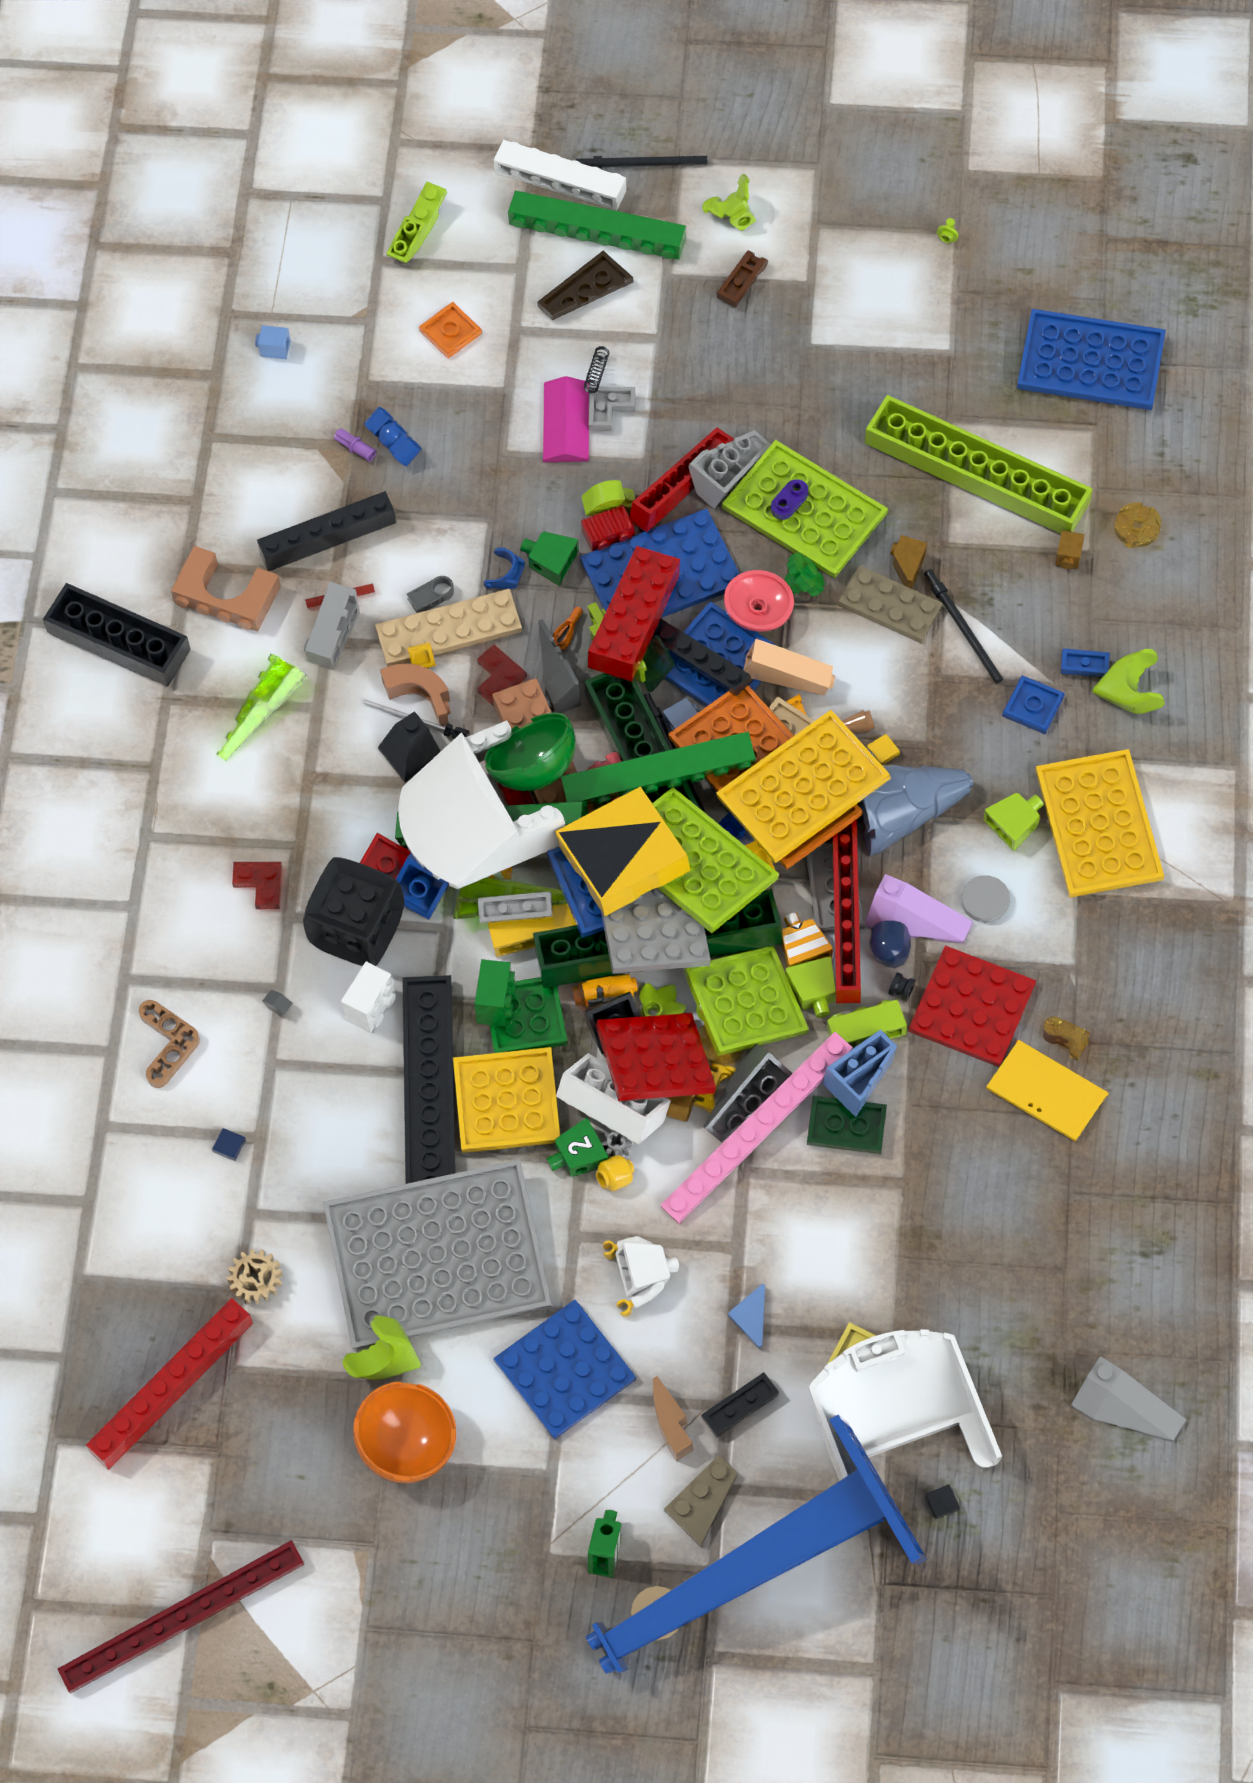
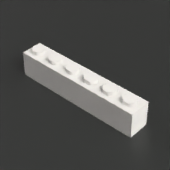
[494,140,626,211]

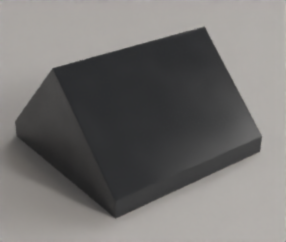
[585,991,640,1054]

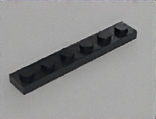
[650,618,753,696]

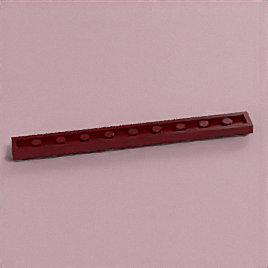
[57,1540,305,1694]

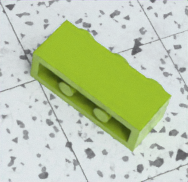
[827,999,907,1049]

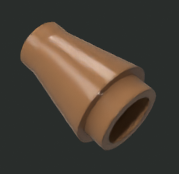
[842,710,875,733]

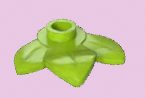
[639,983,686,1017]

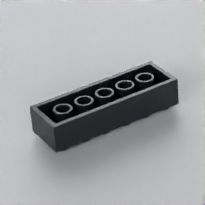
[43,583,191,686]

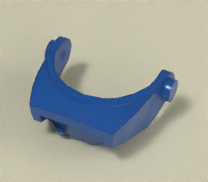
[483,547,525,589]

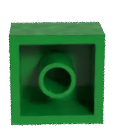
[475,959,516,1027]

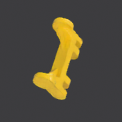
[693,1063,736,1114]

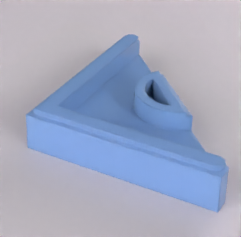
[728,1284,765,1350]

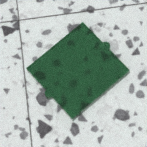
[642,636,675,692]

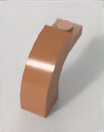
[380,664,451,726]

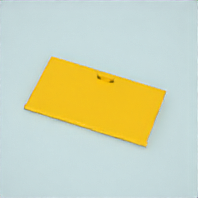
[986,1040,1109,1142]

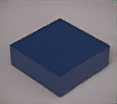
[212,1128,246,1161]

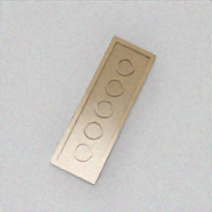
[375,589,522,667]

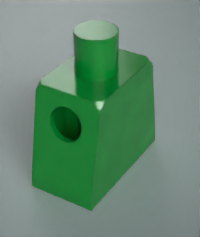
[520,531,579,586]

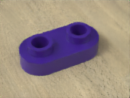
[771,479,808,520]

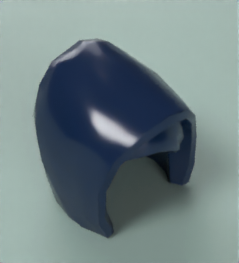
[869,921,911,968]

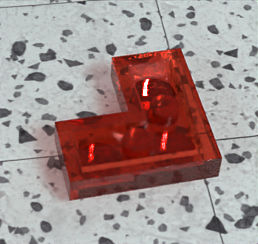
[477,644,527,706]
[232,862,282,909]

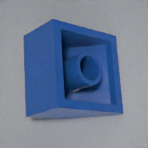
[396,853,449,920]

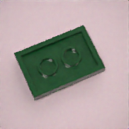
[807,1096,887,1154]

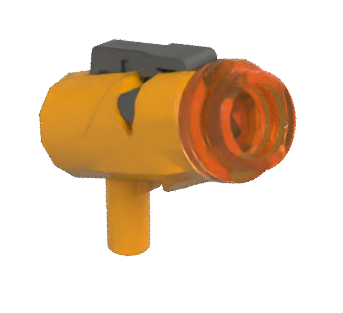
[572,974,638,1008]

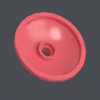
[724,570,794,632]

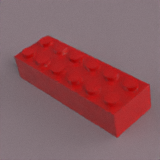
[588,546,680,681]

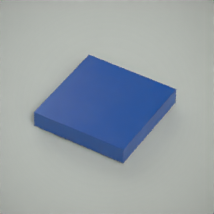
[1002,675,1065,735]

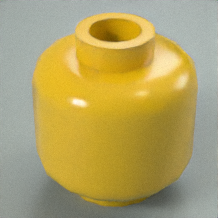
[596,1155,635,1192]

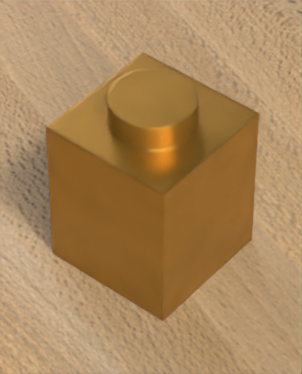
[1055,530,1085,569]

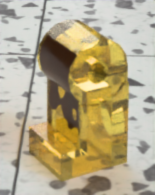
[1043,1016,1090,1061]

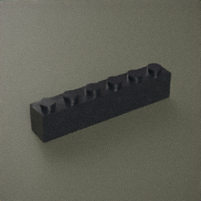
[257,491,396,571]

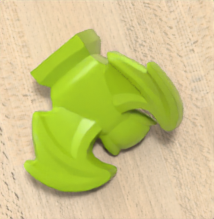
[702,174,756,231]

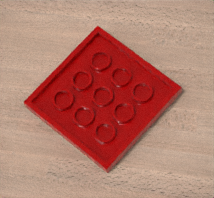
[908,945,1036,1067]
[596,1013,716,1101]

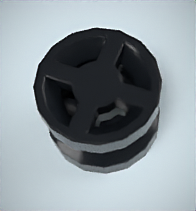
[888,972,916,1002]

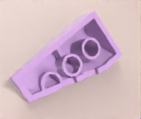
[864,874,973,943]

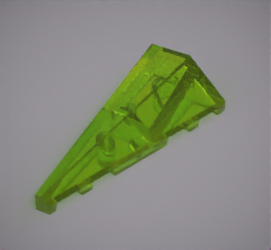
[216,654,308,761]
[453,878,567,920]

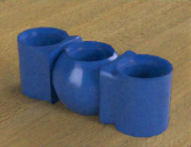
[364,406,422,467]

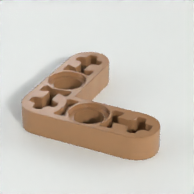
[139,1000,200,1088]

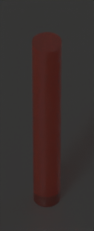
[305,583,375,608]

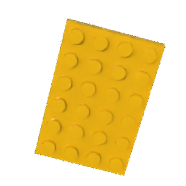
[716,710,891,863]
[1035,749,1164,898]

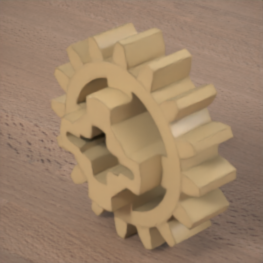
[227,1249,283,1304]

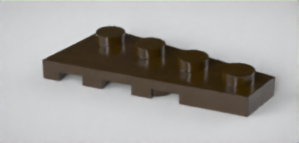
[537,250,634,320]

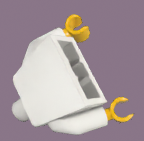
[602,1236,679,1317]

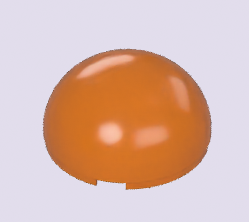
[353,1381,456,1483]

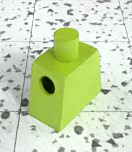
[983,793,1044,852]
[786,956,836,1018]

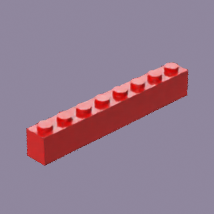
[833,819,861,1004]
[86,1298,253,1470]

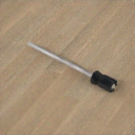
[364,699,470,739]

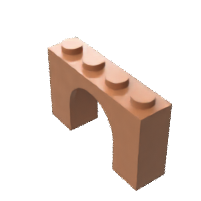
[171,546,281,631]

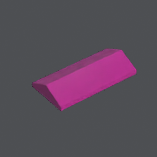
[543,376,589,462]

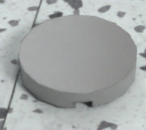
[962,876,1010,922]

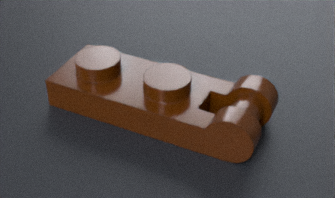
[717,250,768,307]

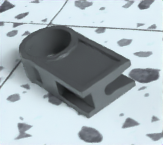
[406,576,454,613]

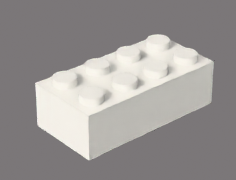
[556,1053,671,1144]

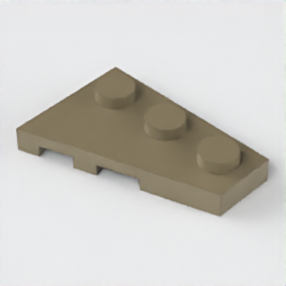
[664,1455,737,1547]

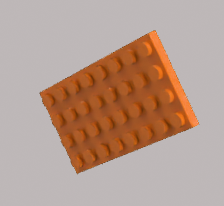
[668,686,863,870]

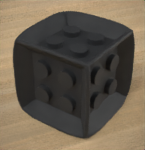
[303,857,405,966]

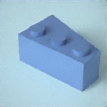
[822,1029,897,1117]

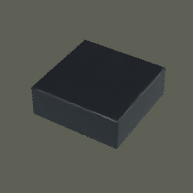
[925,1484,960,1519]

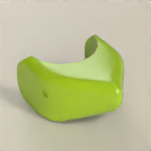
[1092,648,1165,714]
[342,1315,421,1380]

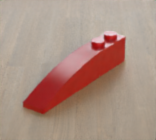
[630,427,734,532]

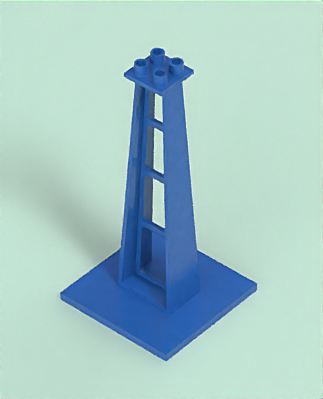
[586,1414,927,1674]

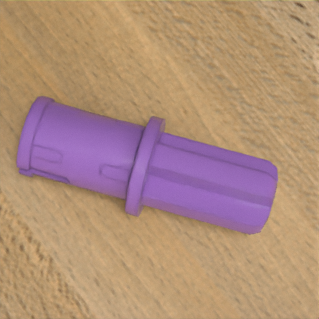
[334,428,377,462]

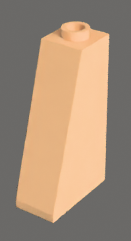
[744,639,835,695]

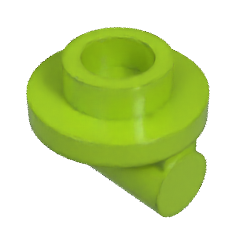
[936,218,958,243]

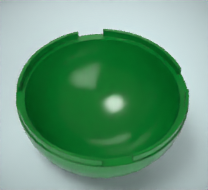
[485,713,576,791]

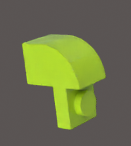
[581,480,636,516]

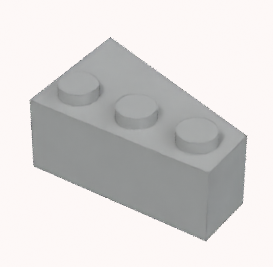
[304,581,360,670]

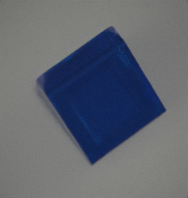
[718,812,745,840]

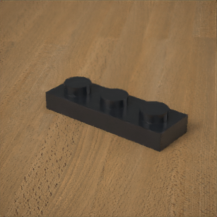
[701,1372,779,1438]

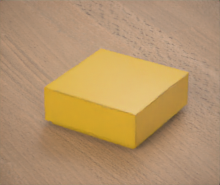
[407,642,436,668]
[867,734,900,765]

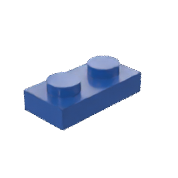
[1060,648,1110,677]

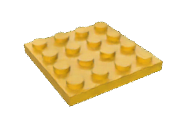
[453,1047,560,1153]

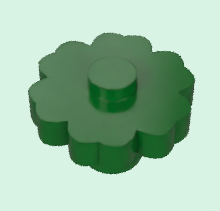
[783,552,825,597]

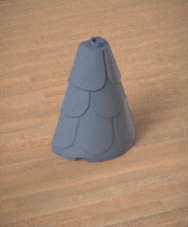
[858,764,973,857]

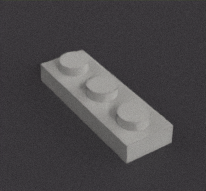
[478,892,553,924]

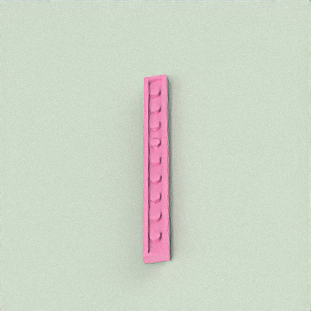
[660,1032,853,1224]

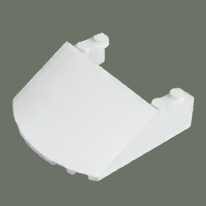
[398,721,565,889]
[809,1329,1002,1481]

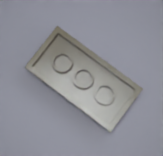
[838,566,943,644]

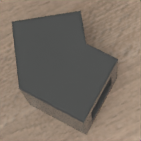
[262,989,293,1016]

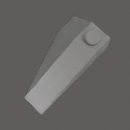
[688,430,771,509]
[1071,1356,1186,1442]

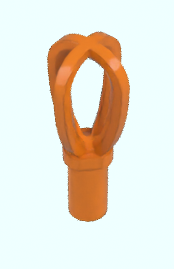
[553,607,583,650]

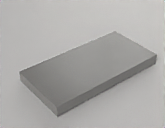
[806,841,864,933]

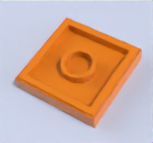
[419,302,482,359]

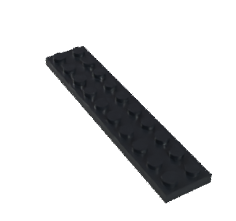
[402,975,456,1184]

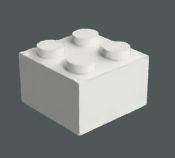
[341,962,396,1033]

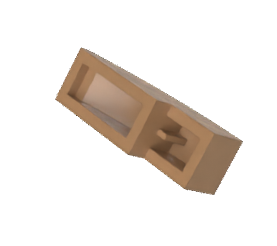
[653,1376,693,1462]

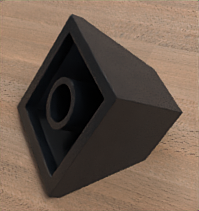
[378,711,441,783]

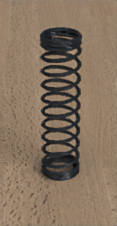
[584,346,610,393]

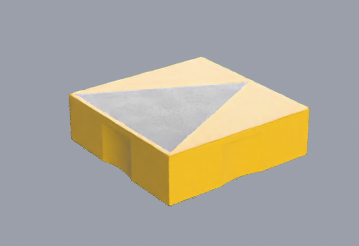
[555,787,691,916]

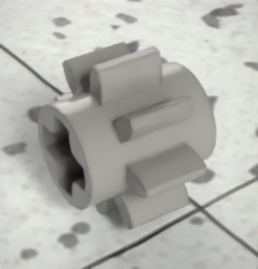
[601,1130,632,1157]

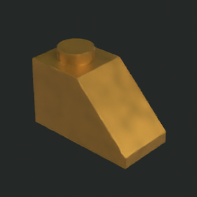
[890,535,927,589]

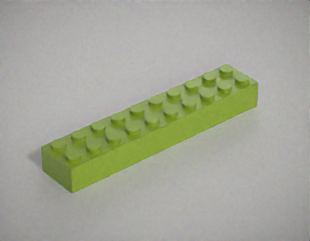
[865,395,1093,534]

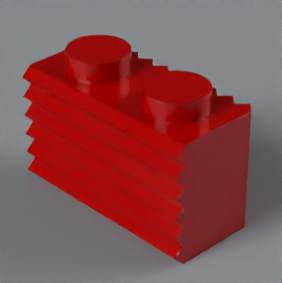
[581,505,635,552]

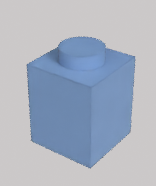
[255,325,291,359]

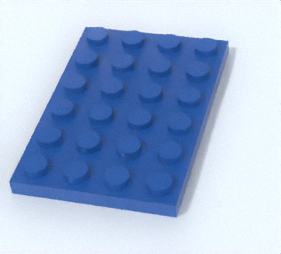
[1017,309,1166,410]
[580,508,740,618]

